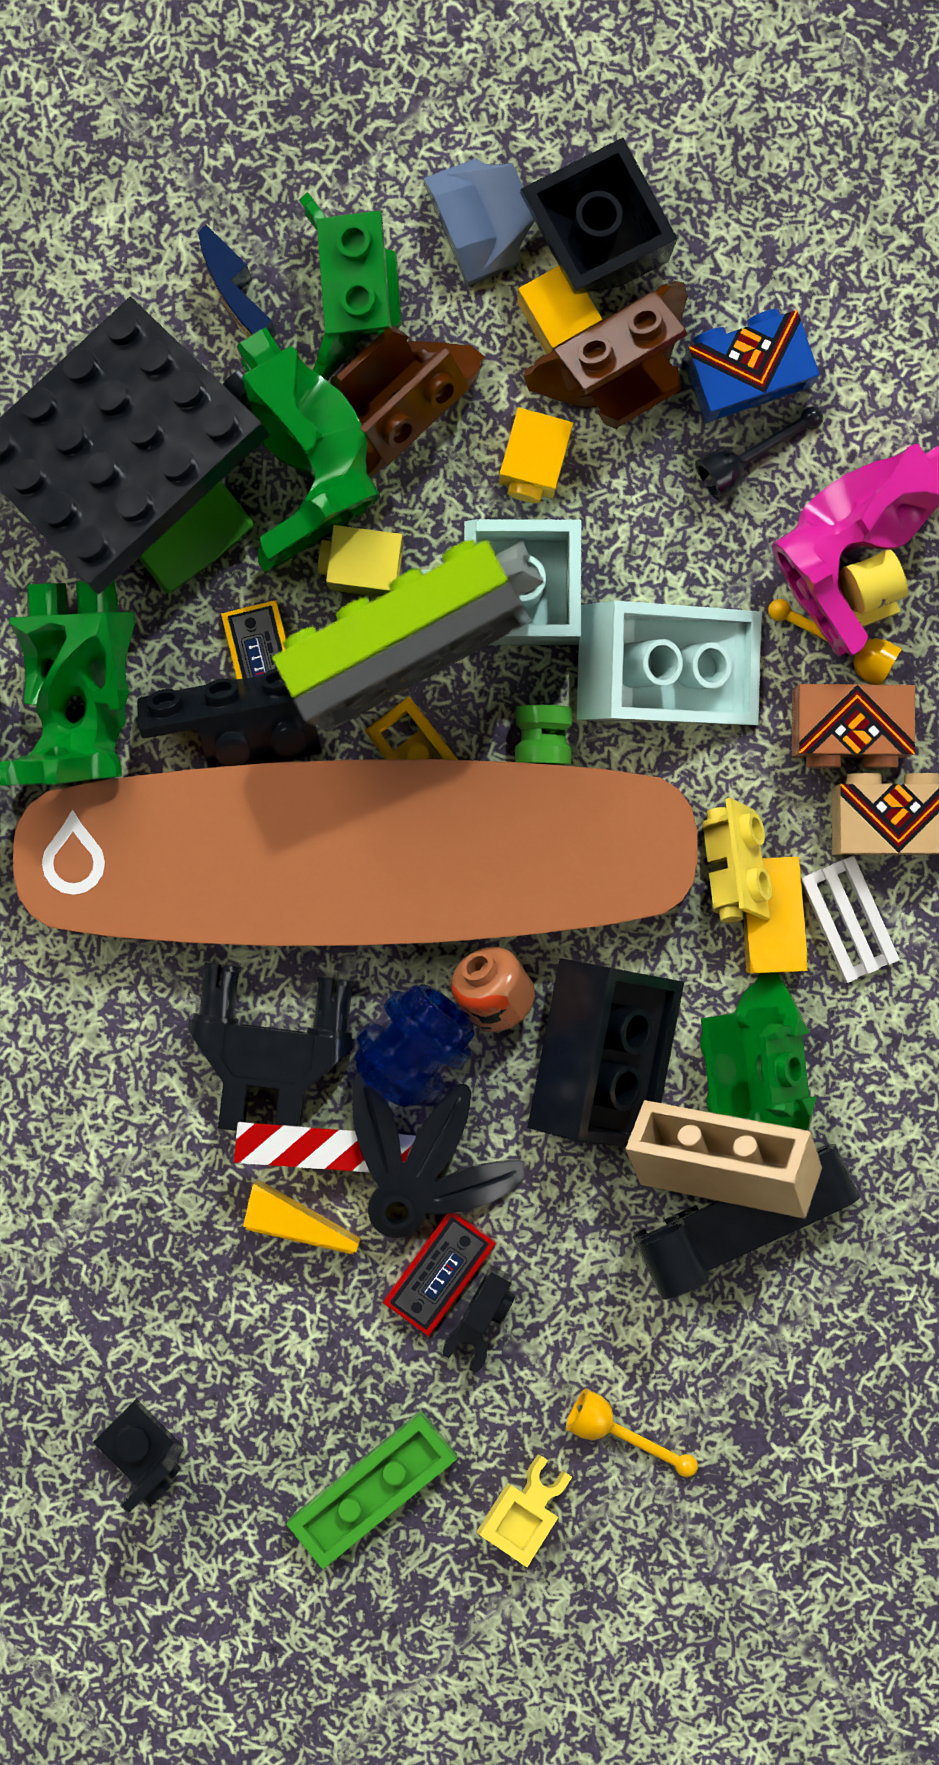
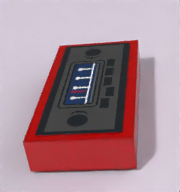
[382,1212,496,1336]

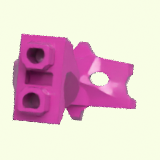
[772,444,939,658]

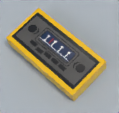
[221,600,286,679]

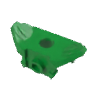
[299,192,402,381]
[700,972,817,1131]

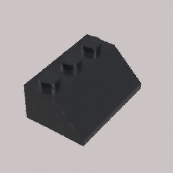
[527,958,684,1147]

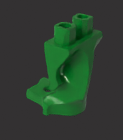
[236,328,380,574]
[0,581,136,786]

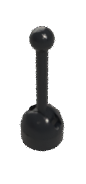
[695,406,823,500]

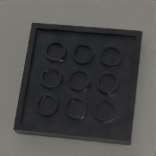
[0,296,270,595]

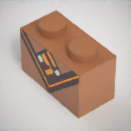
[792,684,915,769]

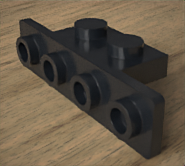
[137,668,322,768]

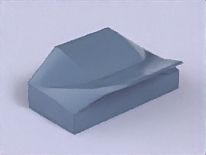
[424,159,535,287]

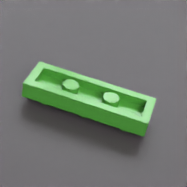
[286,1410,457,1569]

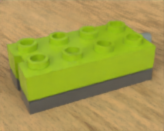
[272,539,545,732]

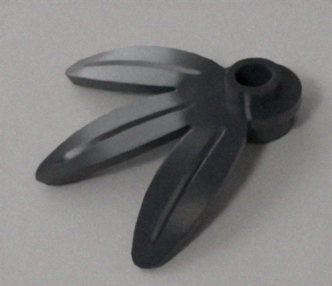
[352,1072,525,1238]

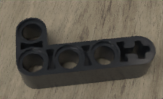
[633,1144,860,1300]

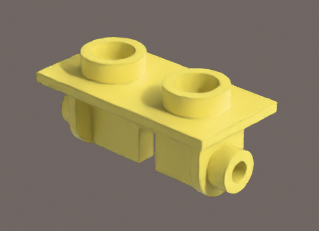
[702,798,772,923]

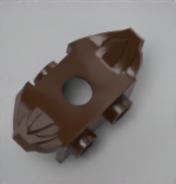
[524,281,688,429]
[331,326,485,477]

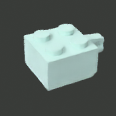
[421,519,581,645]

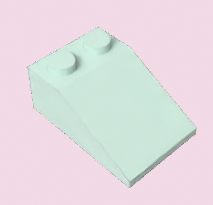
[577,600,762,725]

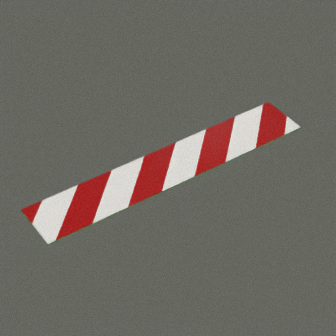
[233,1122,441,1177]

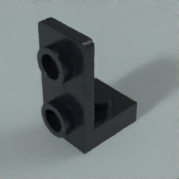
[93,1398,184,1514]

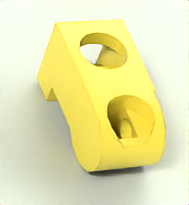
[839,550,908,627]

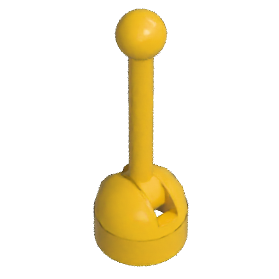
[768,599,902,685]
[566,1388,698,1478]

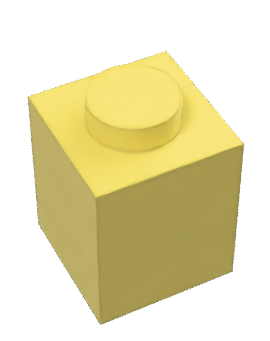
[318,525,404,597]

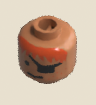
[451,946,535,1032]

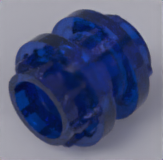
[355,984,475,1107]

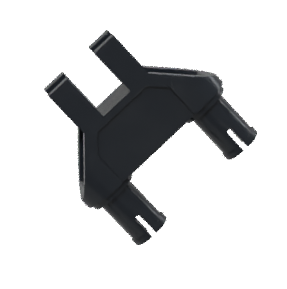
[188,962,355,1131]

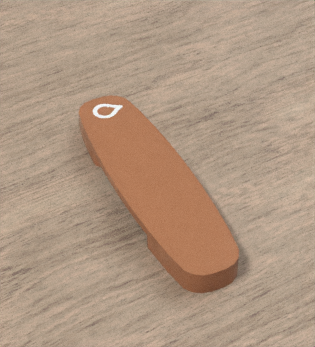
[13,759,698,946]

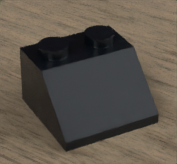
[520,137,678,294]

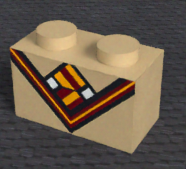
[832,773,939,855]

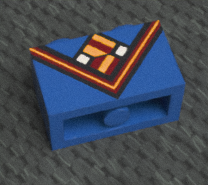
[683,309,820,424]

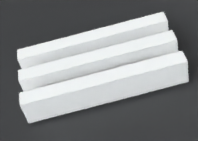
[801,855,900,983]

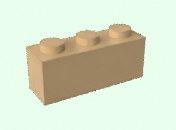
[625,1100,822,1218]

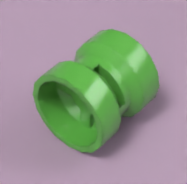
[515,705,572,766]

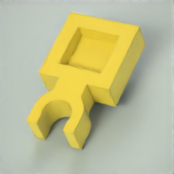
[476,1454,572,1567]

